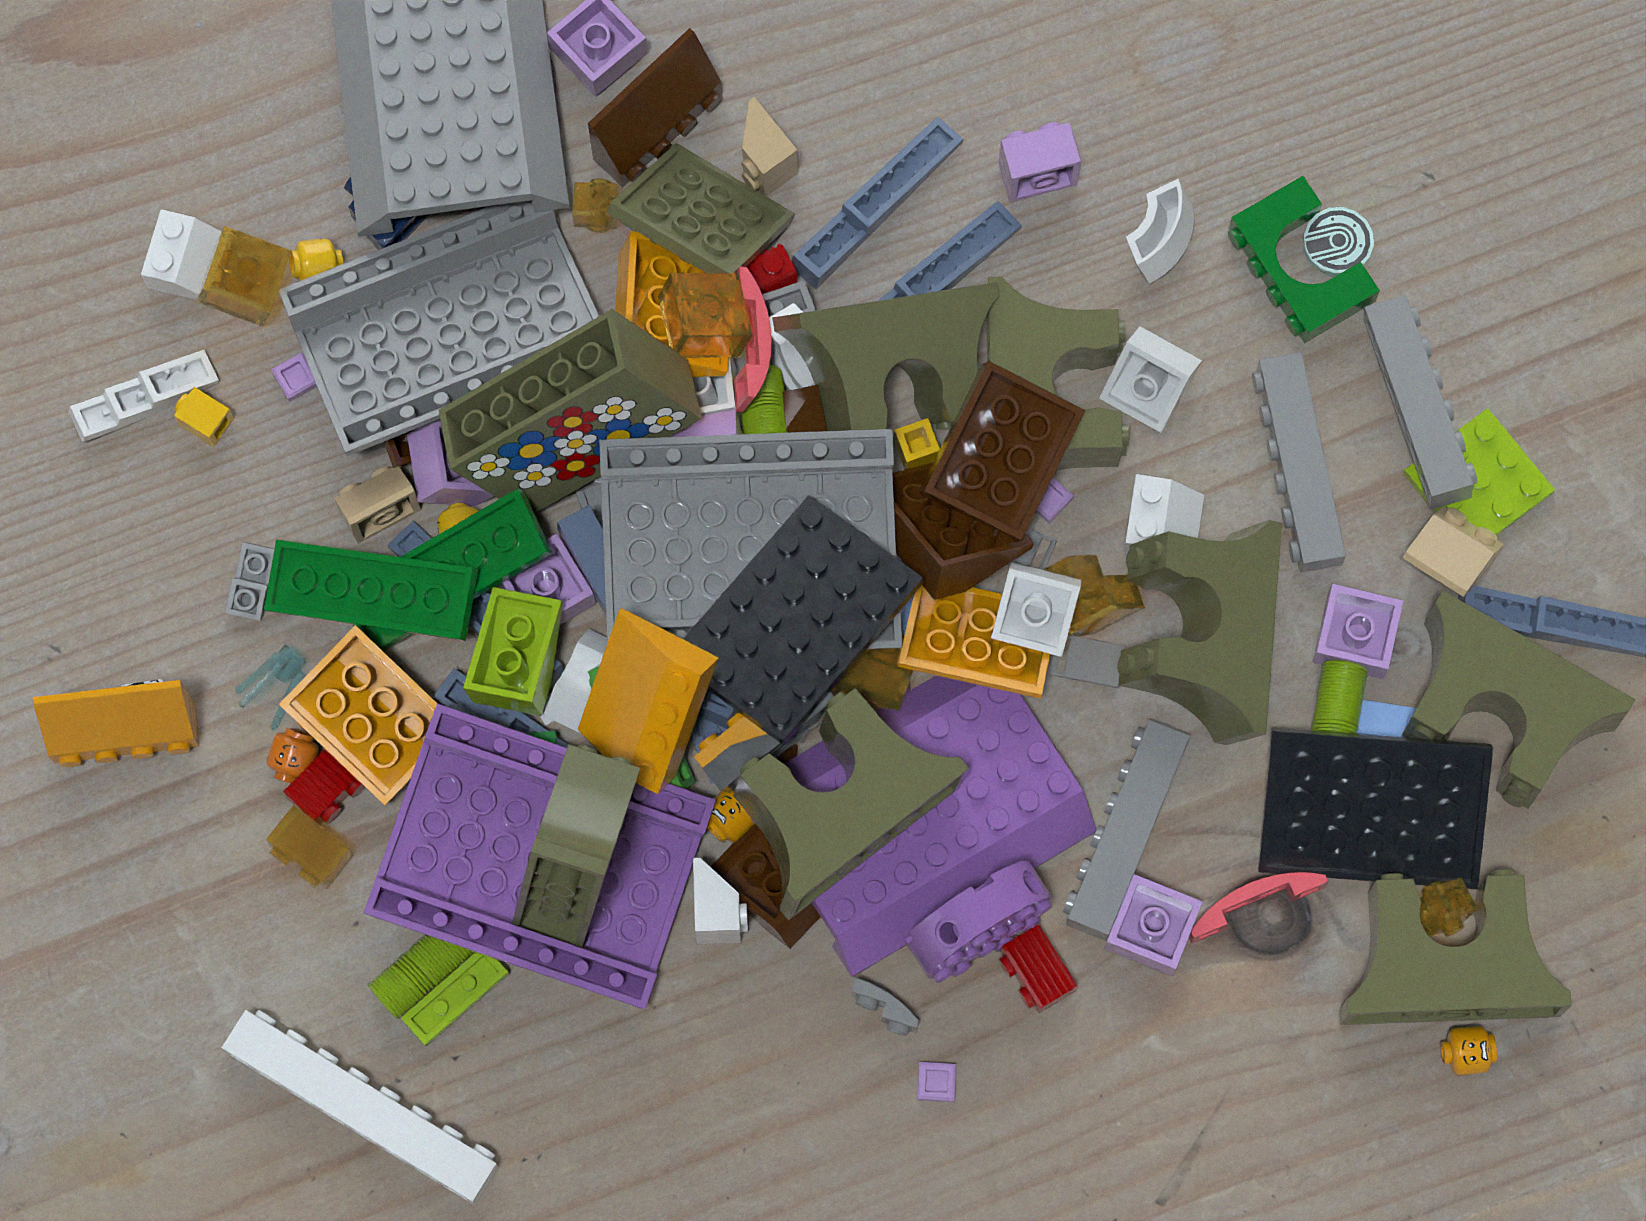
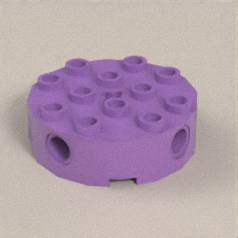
[905,860,1053,983]

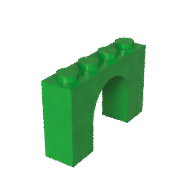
[1228,176,1380,344]

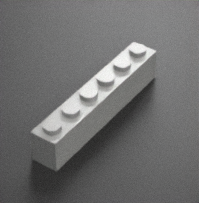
[1364,295,1477,510]
[1252,352,1346,573]
[1063,719,1190,941]

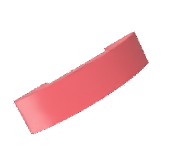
[728,267,771,412]
[1188,872,1328,944]

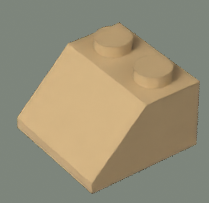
[741,97,798,197]
[334,466,421,544]
[1402,506,1504,597]

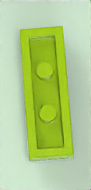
[401,952,509,1047]

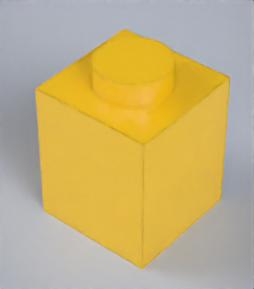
[174,387,234,448]
[894,418,940,470]

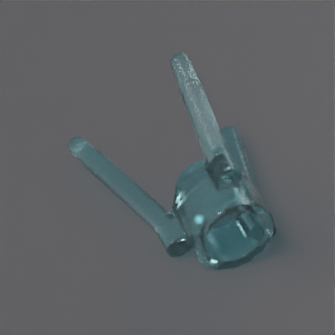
[235,645,306,731]

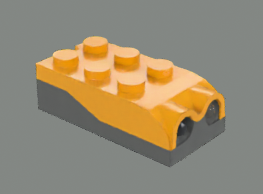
[694,687,839,793]

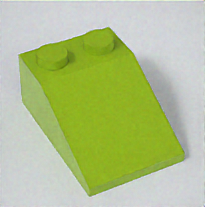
[463,587,563,716]

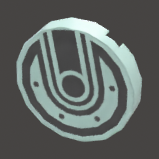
[1303,207,1374,277]

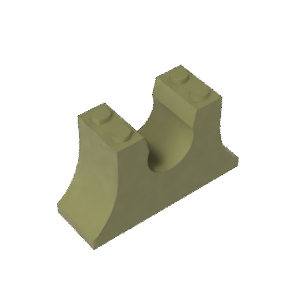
[986,277,1129,471]
[772,282,999,431]
[1117,520,1282,745]
[1401,590,1636,809]
[733,688,969,920]
[512,744,640,948]
[1339,869,1572,1025]

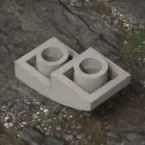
[225,542,274,621]
[851,977,919,1036]

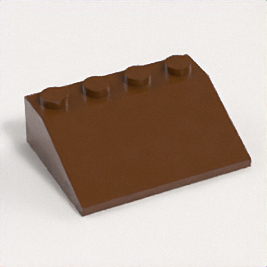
[588,28,722,188]
[918,361,1086,541]
[892,463,1034,600]
[710,824,821,949]

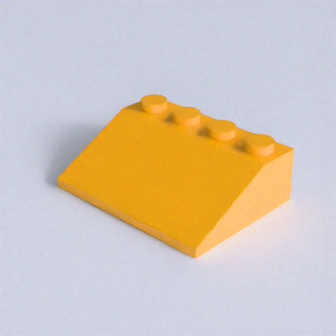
[615,231,730,377]
[897,586,1050,699]
[577,608,718,794]
[279,625,437,805]
[33,680,199,767]

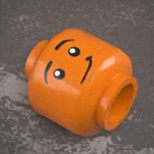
[266,727,319,783]

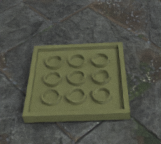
[607,143,795,285]

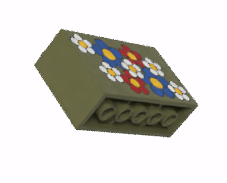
[438,309,702,514]

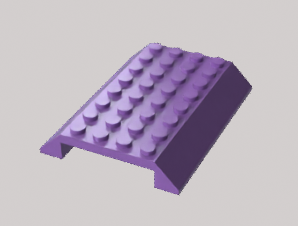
[747,675,1096,978]
[363,704,716,1010]

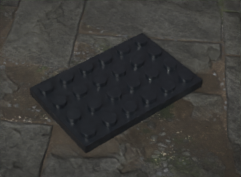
[683,495,923,746]
[1258,727,1493,890]

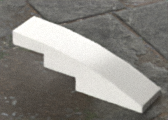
[68,350,219,442]

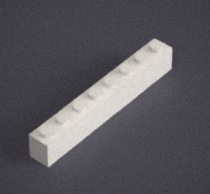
[221,1010,499,1206]

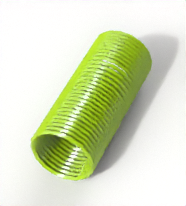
[741,364,787,434]
[1311,660,1368,734]
[368,935,475,1019]

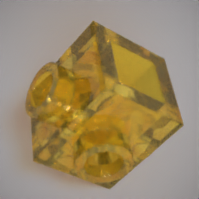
[572,178,618,232]
[1420,878,1478,937]

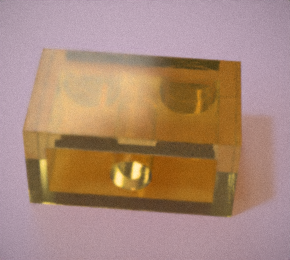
[266,805,354,889]

